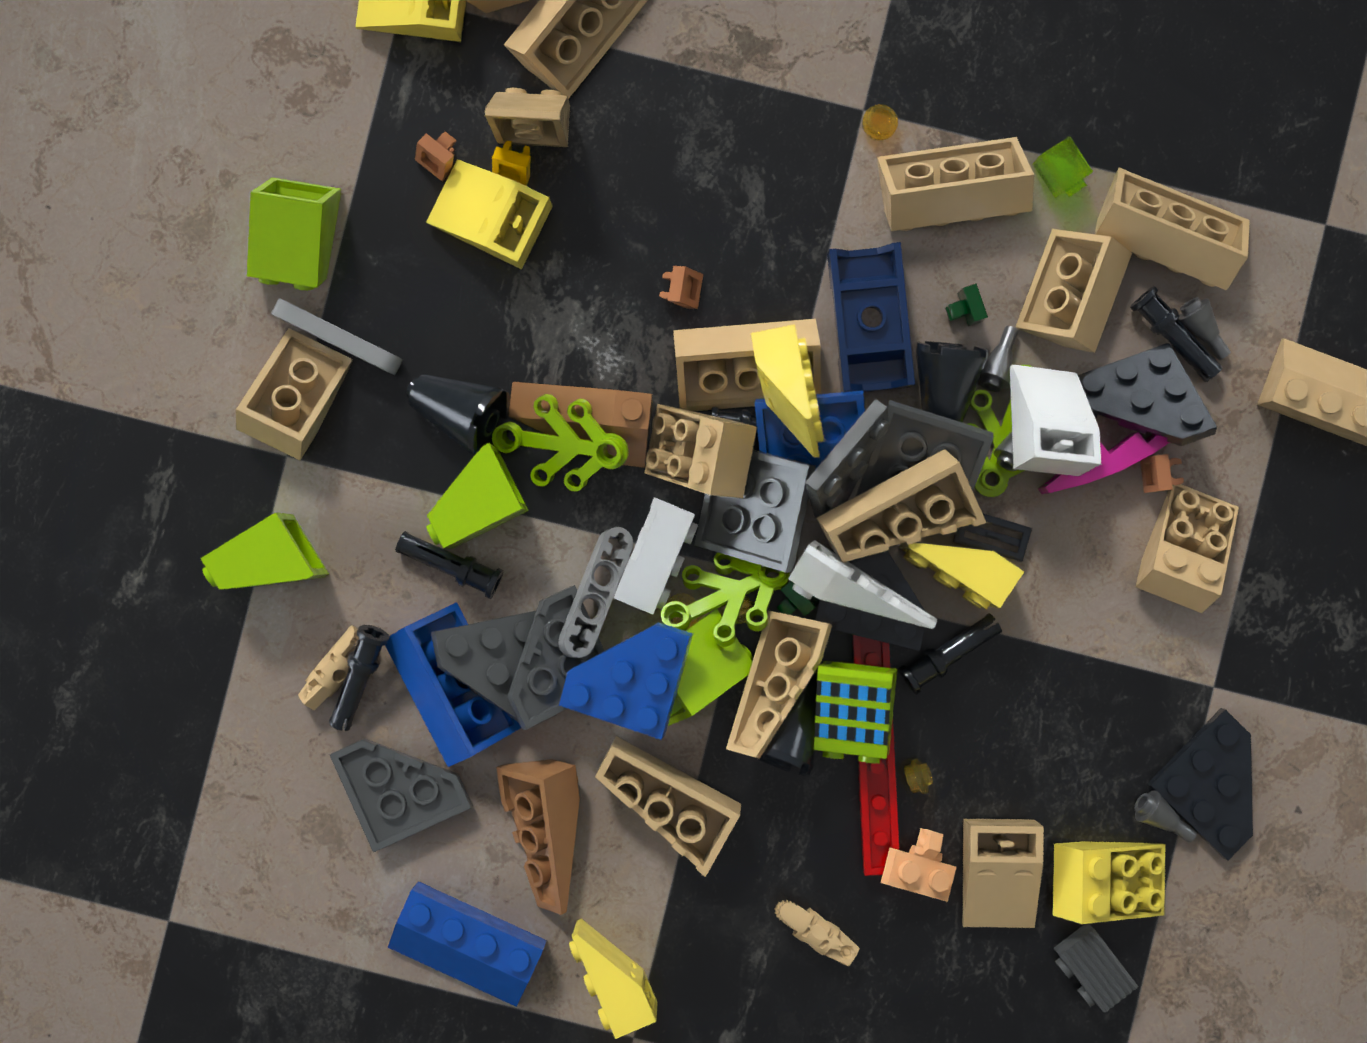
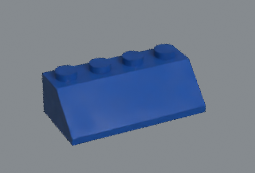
[385,602,521,767]
[388,881,547,1007]

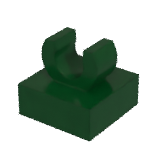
[945,283,988,327]
[777,580,820,616]

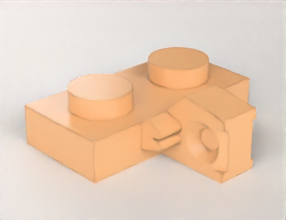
[881,828,956,902]

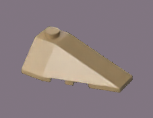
[726,611,832,759]

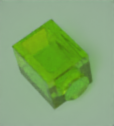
[1033,136,1093,199]

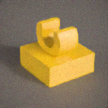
[492,140,531,186]

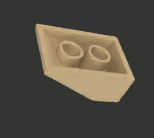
[485,88,570,147]
[236,328,353,460]

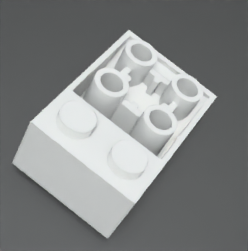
[1010,364,1101,476]

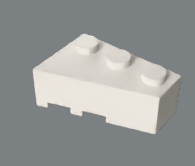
[614,497,698,615]

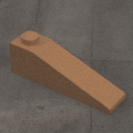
[508,382,653,468]
[496,759,580,915]

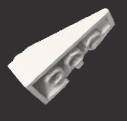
[788,540,937,629]

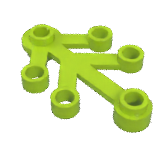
[968,365,1032,497]
[492,394,629,492]
[661,552,790,647]

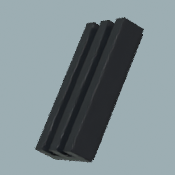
[952,513,1033,562]

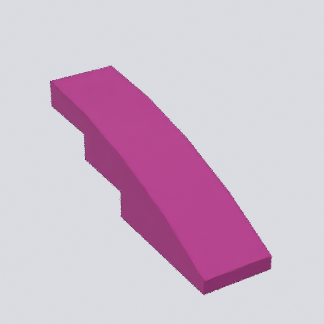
[1038,432,1170,494]

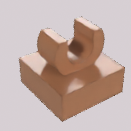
[415,132,456,182]
[659,266,703,309]
[1140,454,1184,493]

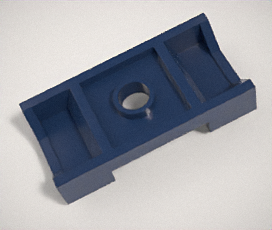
[827,242,915,392]

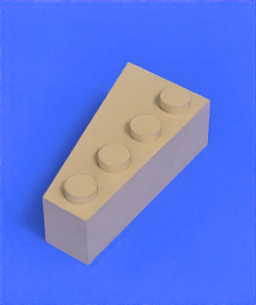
[817,449,987,562]
[595,736,741,877]

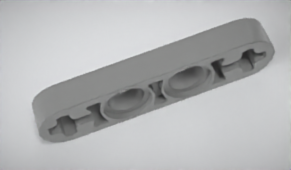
[271,298,403,375]
[558,527,633,658]

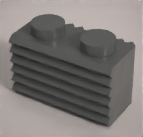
[1054,924,1138,1013]

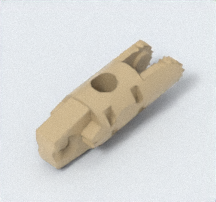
[298,625,359,710]
[774,900,860,966]

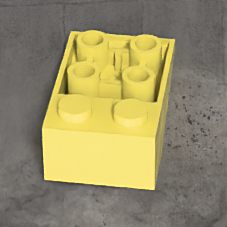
[355,0,466,42]
[426,159,553,269]
[751,325,824,458]
[899,543,1024,610]
[1053,842,1165,924]
[569,918,657,1039]

